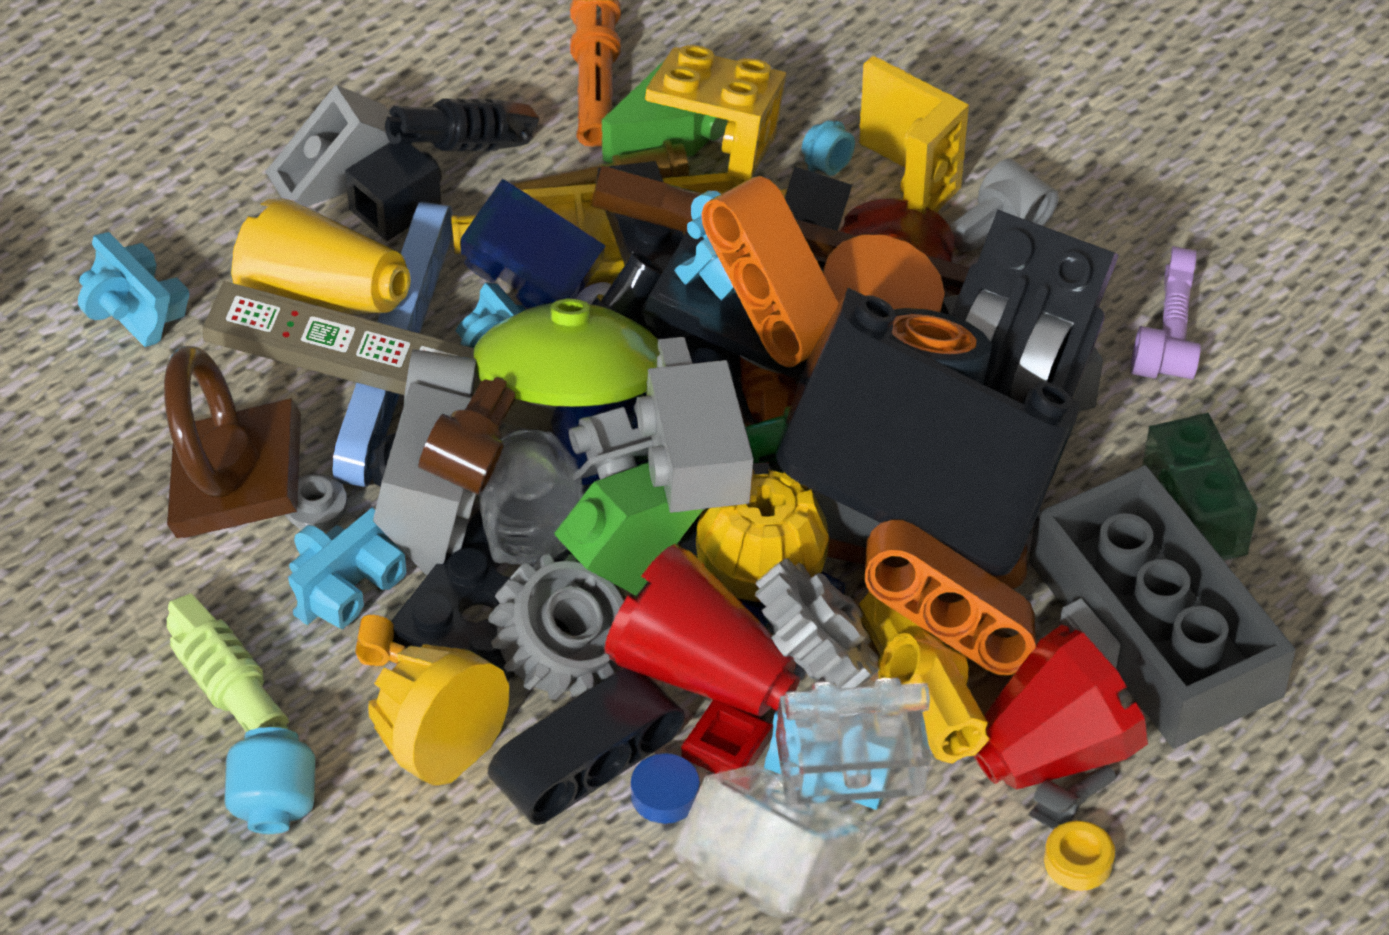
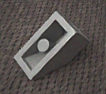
[265,85,392,207]

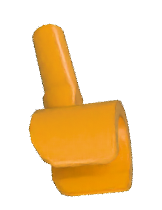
[355,614,406,666]

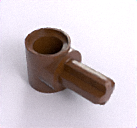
[418,377,515,495]

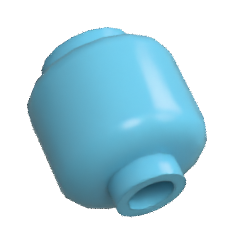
[224,727,316,834]

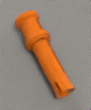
[570,0,621,146]

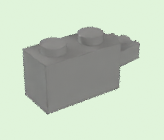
[636,337,753,513]

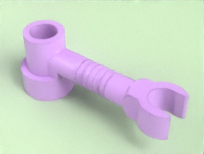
[1130,246,1201,380]

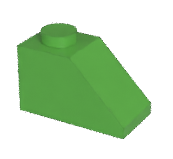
[602,61,728,164]
[554,463,703,596]

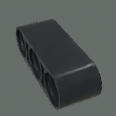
[487,668,685,825]

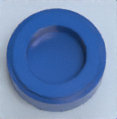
[631,754,699,824]

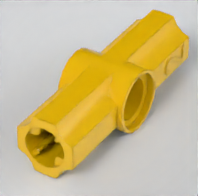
[859,592,989,764]

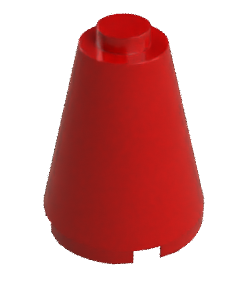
[604,544,801,716]

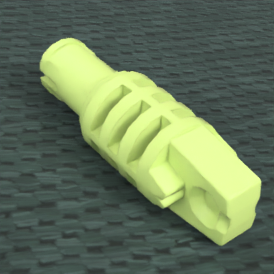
[167,593,289,732]

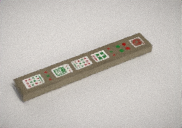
[203,281,579,440]

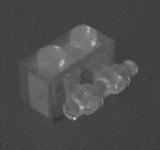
[775,678,931,805]

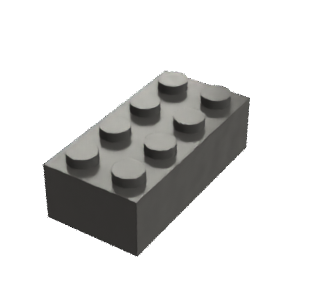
[1029,465,1296,749]

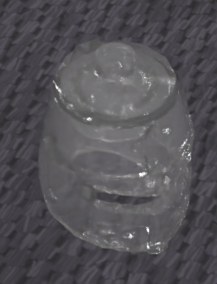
[478,430,585,564]

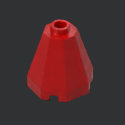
[974,624,1148,790]

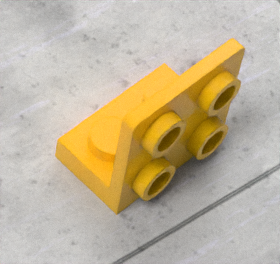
[645,45,787,180]
[859,56,969,228]

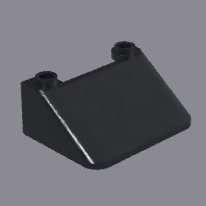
[776,288,1080,576]

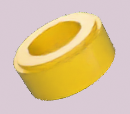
[1044,820,1115,890]

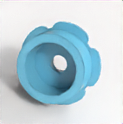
[802,120,855,176]

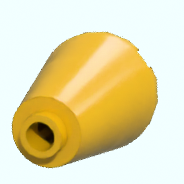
[231,198,411,315]

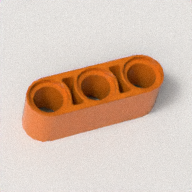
[701,176,839,367]
[865,520,1036,675]

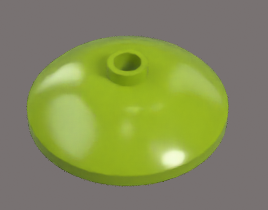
[473,299,660,407]

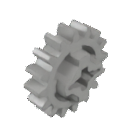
[755,558,879,695]

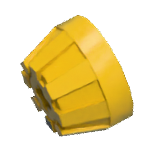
[696,462,829,602]
[369,644,509,786]

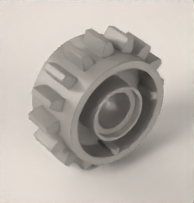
[489,554,624,700]

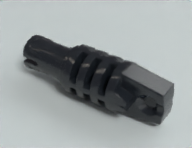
[385,98,540,152]

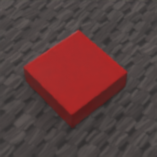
[681,700,773,785]

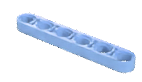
[333,202,453,487]

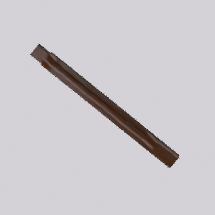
[591,165,970,297]

